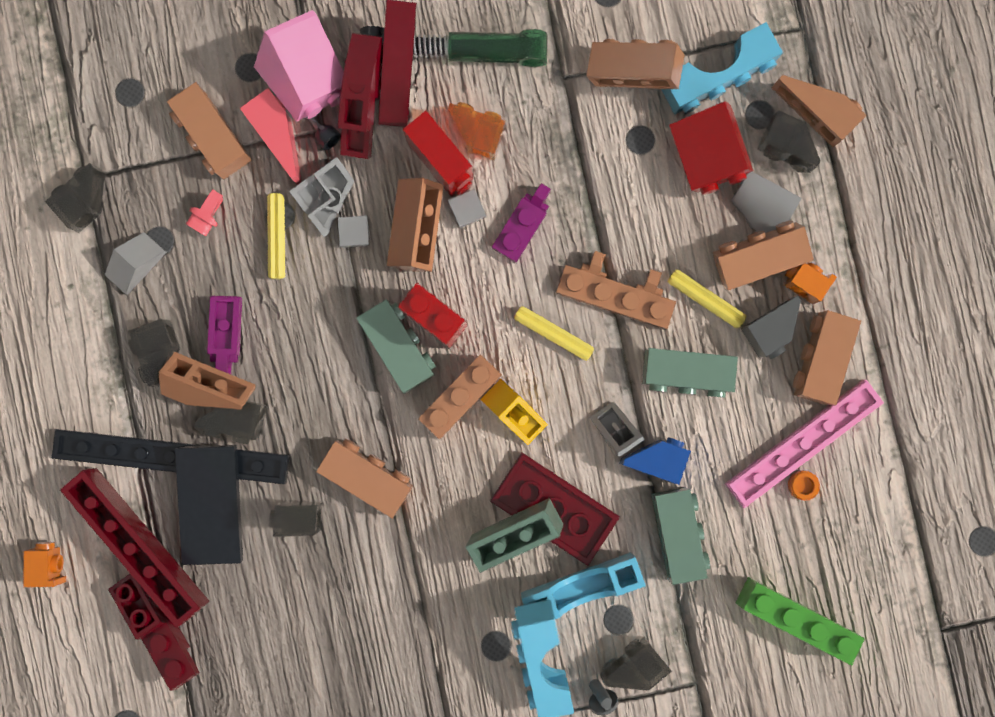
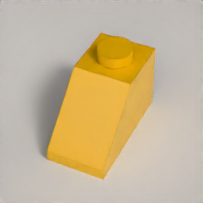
[480,378,548,445]

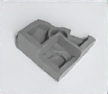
[289,157,354,237]
[731,172,802,233]

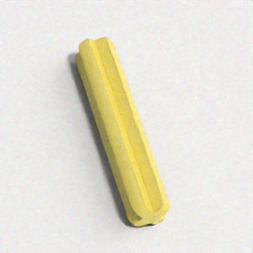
[267,193,285,279]
[668,270,747,328]
[514,306,594,361]

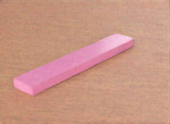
[725,379,884,508]

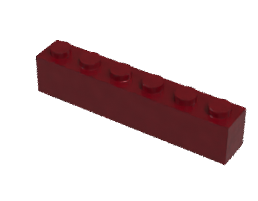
[60,468,210,628]

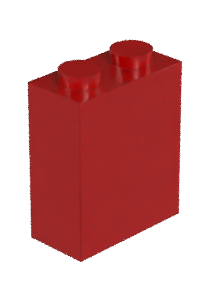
[669,101,753,195]
[403,111,474,197]
[398,283,467,349]

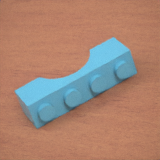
[661,22,783,115]
[521,552,646,619]
[511,600,574,717]

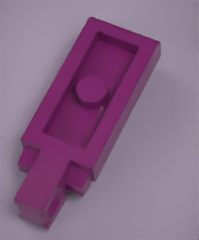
[492,183,551,263]
[207,296,242,374]

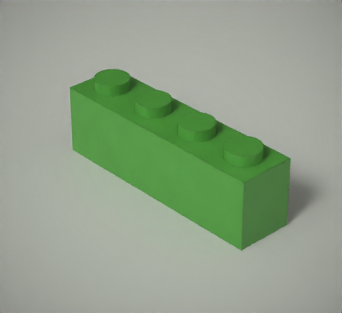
[735,577,865,666]

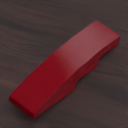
[379,0,417,127]

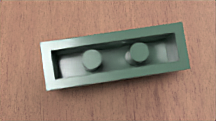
[356,299,436,394]
[642,348,738,398]
[651,487,710,585]
[466,498,563,573]

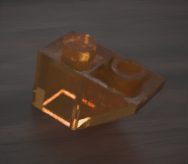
[448,102,506,161]

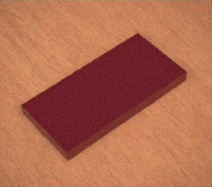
[490,452,620,566]

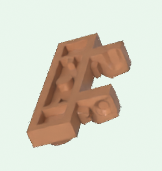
[556,251,677,330]

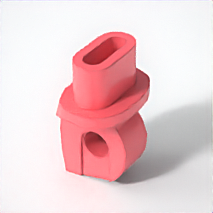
[186,189,223,236]

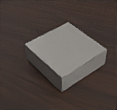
[448,189,486,228]
[338,216,370,248]

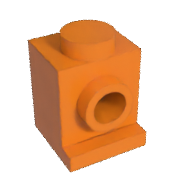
[784,262,837,304]
[23,542,66,587]

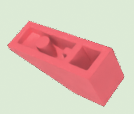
[240,88,302,185]

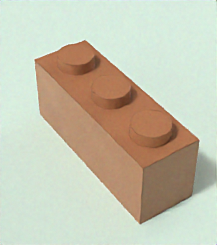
[586,39,685,89]
[167,82,252,180]
[387,178,444,272]
[712,221,814,291]
[793,310,861,406]
[418,354,502,440]
[316,439,413,519]

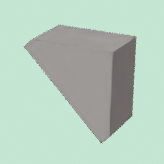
[105,232,167,295]
[590,401,644,457]

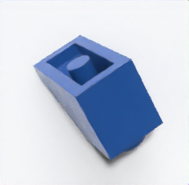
[620,437,691,485]

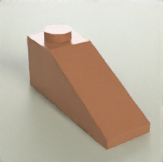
[771,75,867,147]
[159,352,256,410]

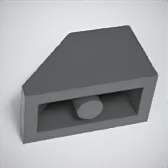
[741,296,801,359]

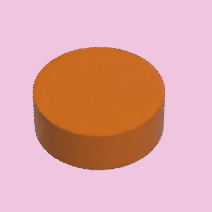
[788,470,820,501]

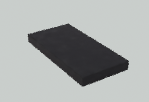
[175,445,243,565]

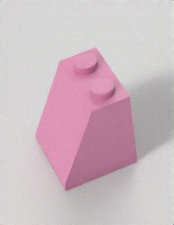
[254,10,344,122]

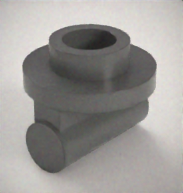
[589,679,619,716]

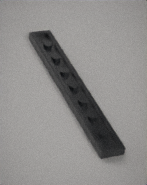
[51,429,290,484]

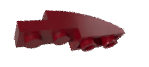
[338,33,383,159]
[108,574,200,691]

